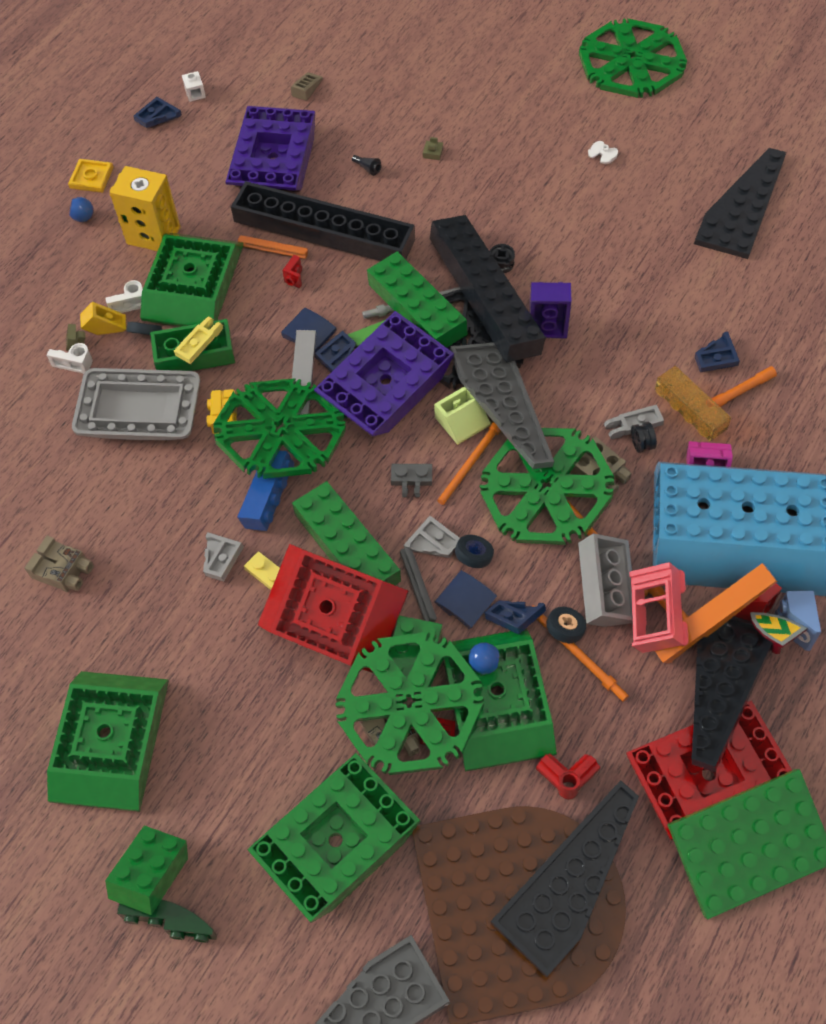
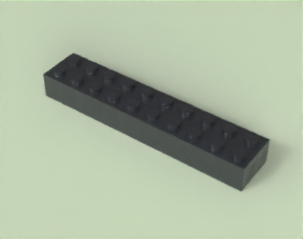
[231,181,415,261]
[429,215,546,363]

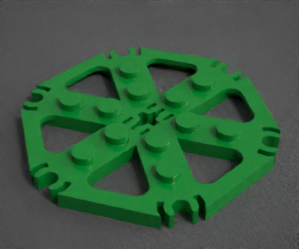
[579,18,687,98]
[213,378,346,479]
[480,428,615,545]
[335,632,484,775]

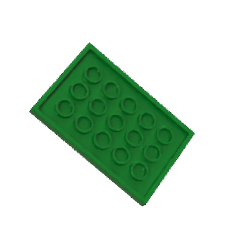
[667,769,826,919]

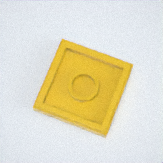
[68,159,114,193]

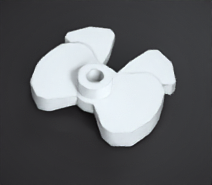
[588,141,618,164]

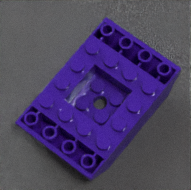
[225,106,316,190]
[314,311,454,436]

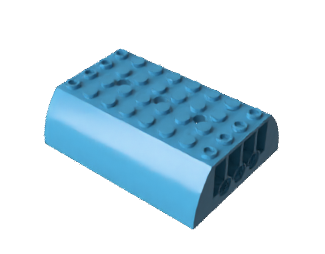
[652,462,826,596]

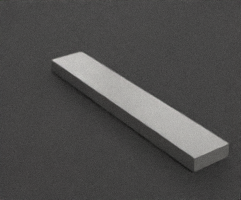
[292,330,316,437]

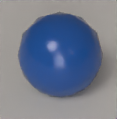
[69,197,94,222]
[469,642,499,675]

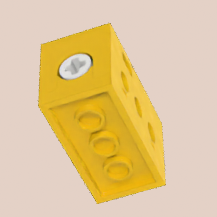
[110,166,181,251]

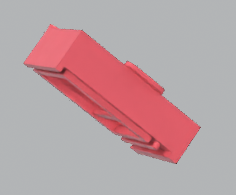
[629,562,689,653]

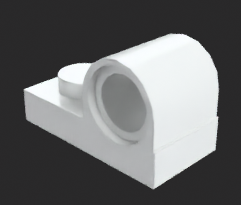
[106,280,143,313]
[47,343,93,374]

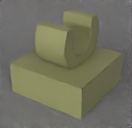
[423,137,443,160]
[66,324,85,351]

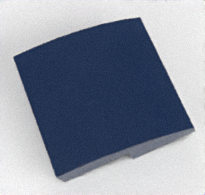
[281,307,337,353]
[434,570,497,629]

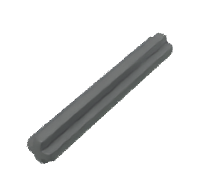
[400,547,437,622]

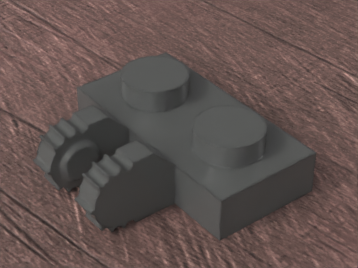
[391,464,432,497]

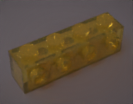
[655,366,731,441]

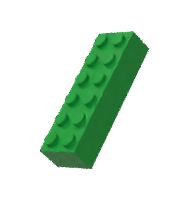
[367,251,467,348]
[292,481,401,585]

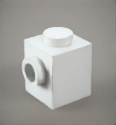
[182,71,206,102]

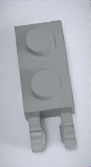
[604,405,664,439]

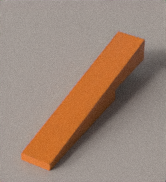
[655,563,778,664]

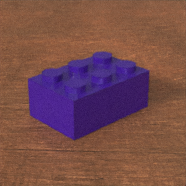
[529,282,571,338]

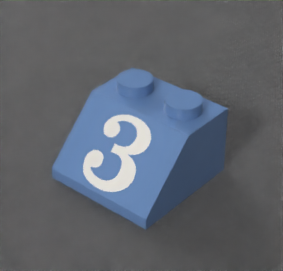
[775,591,821,651]

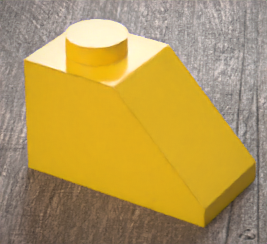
[80,301,126,335]

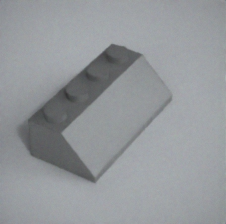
[578,533,633,627]

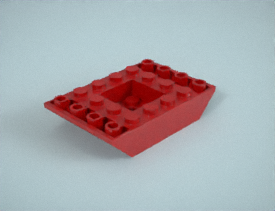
[258,544,409,673]
[626,700,792,840]

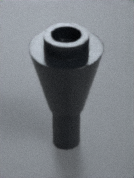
[352,155,382,176]

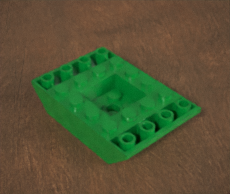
[140,233,244,326]
[443,628,557,772]
[47,671,169,812]
[247,753,420,923]

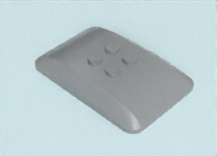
[72,368,200,440]

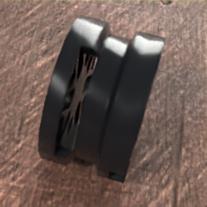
[490,244,515,273]
[631,421,657,453]

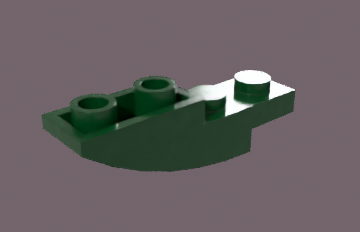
[117,900,217,943]

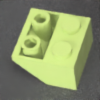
[434,386,491,445]

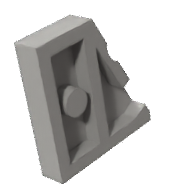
[404,516,460,558]
[203,532,244,582]

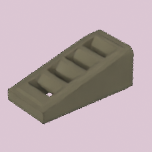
[291,72,323,101]

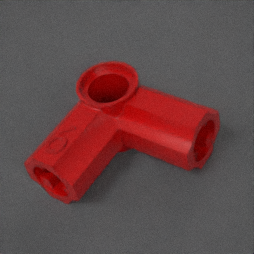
[536,753,600,800]

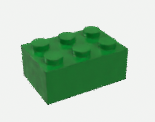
[389,615,443,694]
[105,825,188,915]

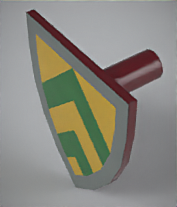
[750,612,808,654]

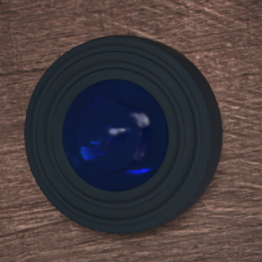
[455,535,494,568]

